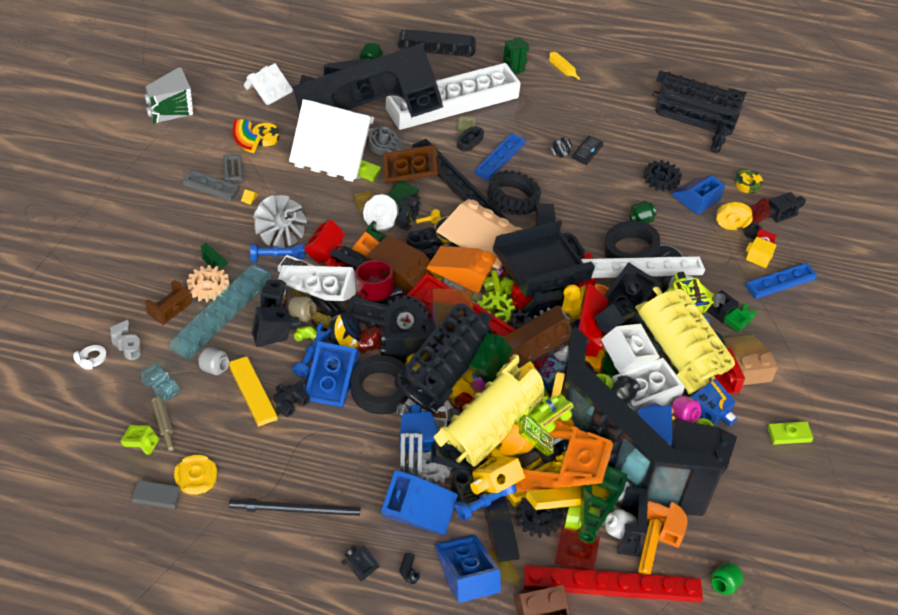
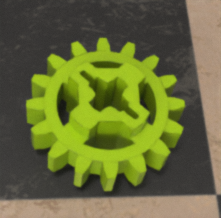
[477,291,516,325]

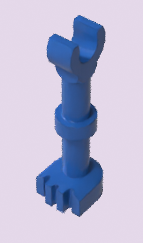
[250,244,305,262]
[292,324,332,380]
[454,484,517,521]

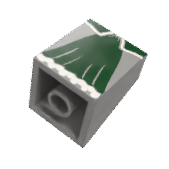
[144,67,194,123]

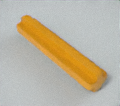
[638,518,662,575]

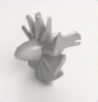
[253,195,307,248]

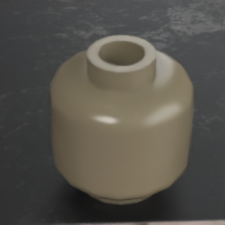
[286,297,317,322]

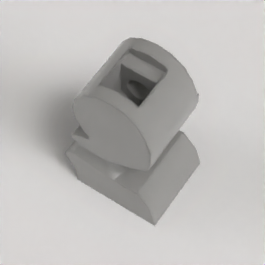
[110,320,141,360]

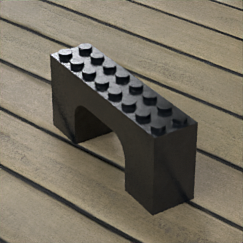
[292,43,444,118]

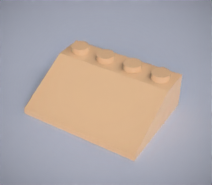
[437,199,523,270]

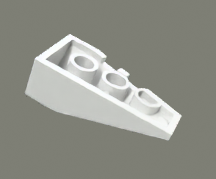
[278,265,357,301]

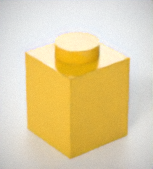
[746,237,777,268]

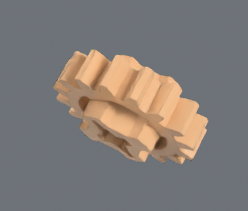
[187,265,229,302]

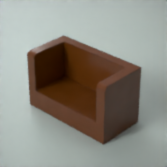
[145,280,192,325]

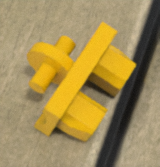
[562,285,586,319]

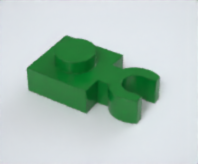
[724,303,757,333]

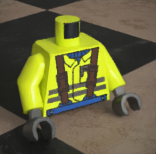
[666,271,725,315]

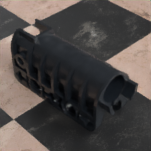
[652,71,747,136]
[394,303,493,414]

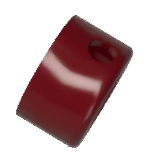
[355,260,395,301]

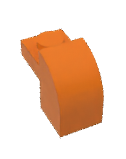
[647,501,688,548]

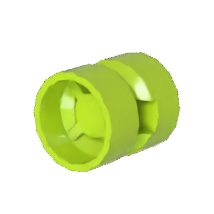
[564,505,600,531]

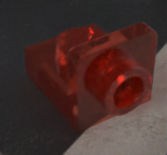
[749,198,771,223]

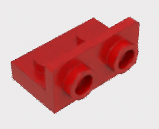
[714,348,745,394]

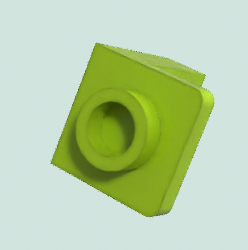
[120,425,159,455]

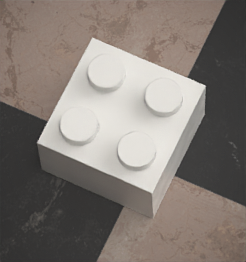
[601,324,659,373]

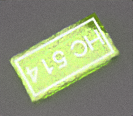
[518,414,554,456]

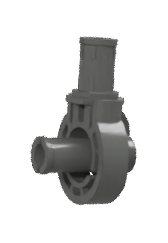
[367,126,407,155]

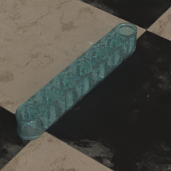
[170,264,271,360]

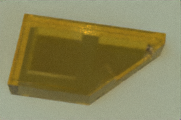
[488,550,520,586]

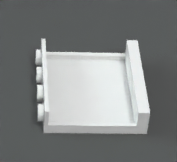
[289,99,374,182]

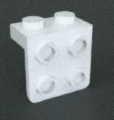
[244,64,293,105]

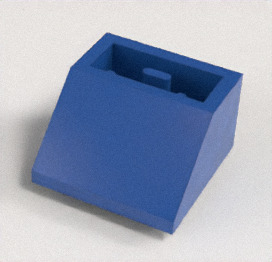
[672,175,725,215]

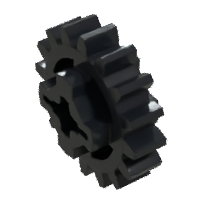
[643,160,682,192]
[515,497,563,538]

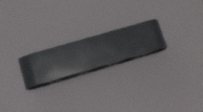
[398,29,476,57]

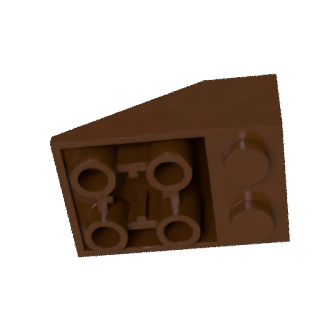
[513,585,570,615]

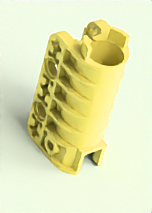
[635,287,735,395]
[434,354,544,467]

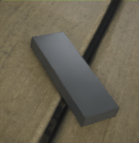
[183,170,240,202]

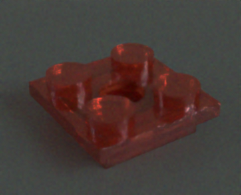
[555,528,600,570]

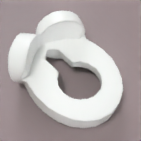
[73,345,106,370]

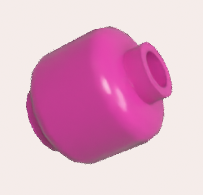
[671,396,701,423]

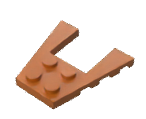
[515,420,613,492]

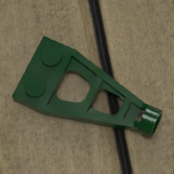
[578,465,628,543]

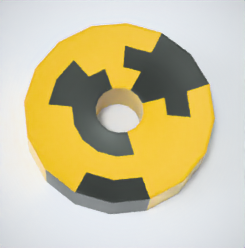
[252,123,279,146]

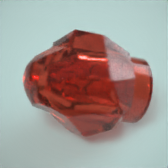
[358,326,381,353]

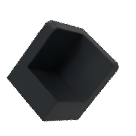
[707,290,739,324]

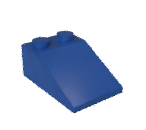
[305,341,360,408]
[434,535,501,603]

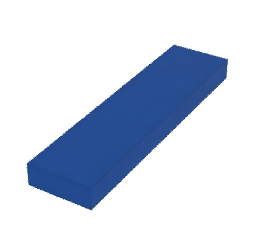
[474,133,526,181]
[745,263,817,299]

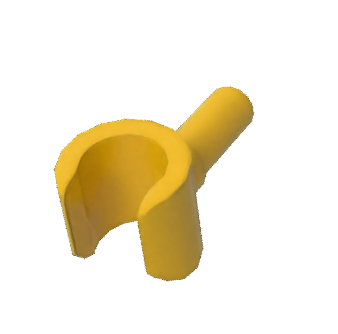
[416,209,441,224]

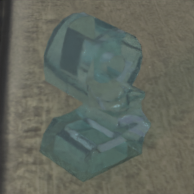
[141,363,180,402]

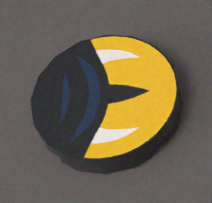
[329,312,361,348]

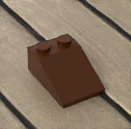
[365,235,431,295]

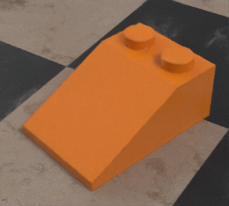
[427,246,497,293]

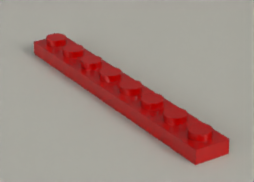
[524,565,703,603]

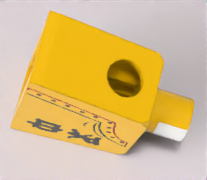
[470,457,525,494]

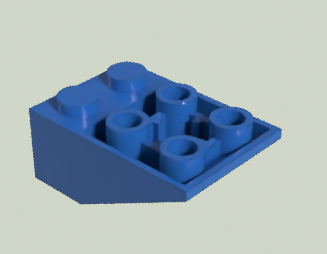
[381,470,458,536]

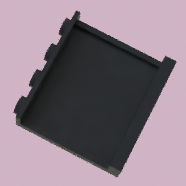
[493,220,595,297]

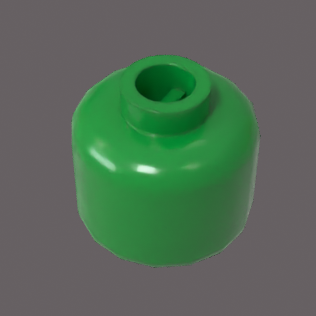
[710,562,744,596]

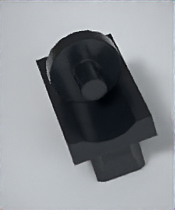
[272,380,310,417]

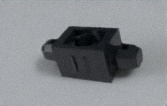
[762,192,806,223]

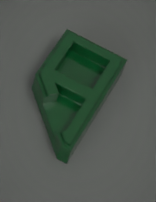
[201,243,228,269]

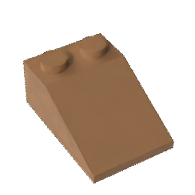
[723,334,778,385]

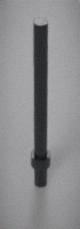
[229,498,361,516]

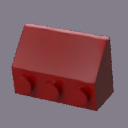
[578,284,609,358]

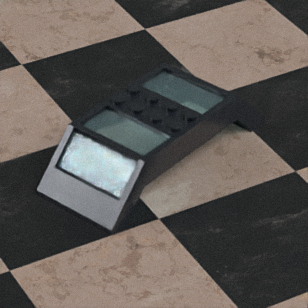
[561,327,725,516]

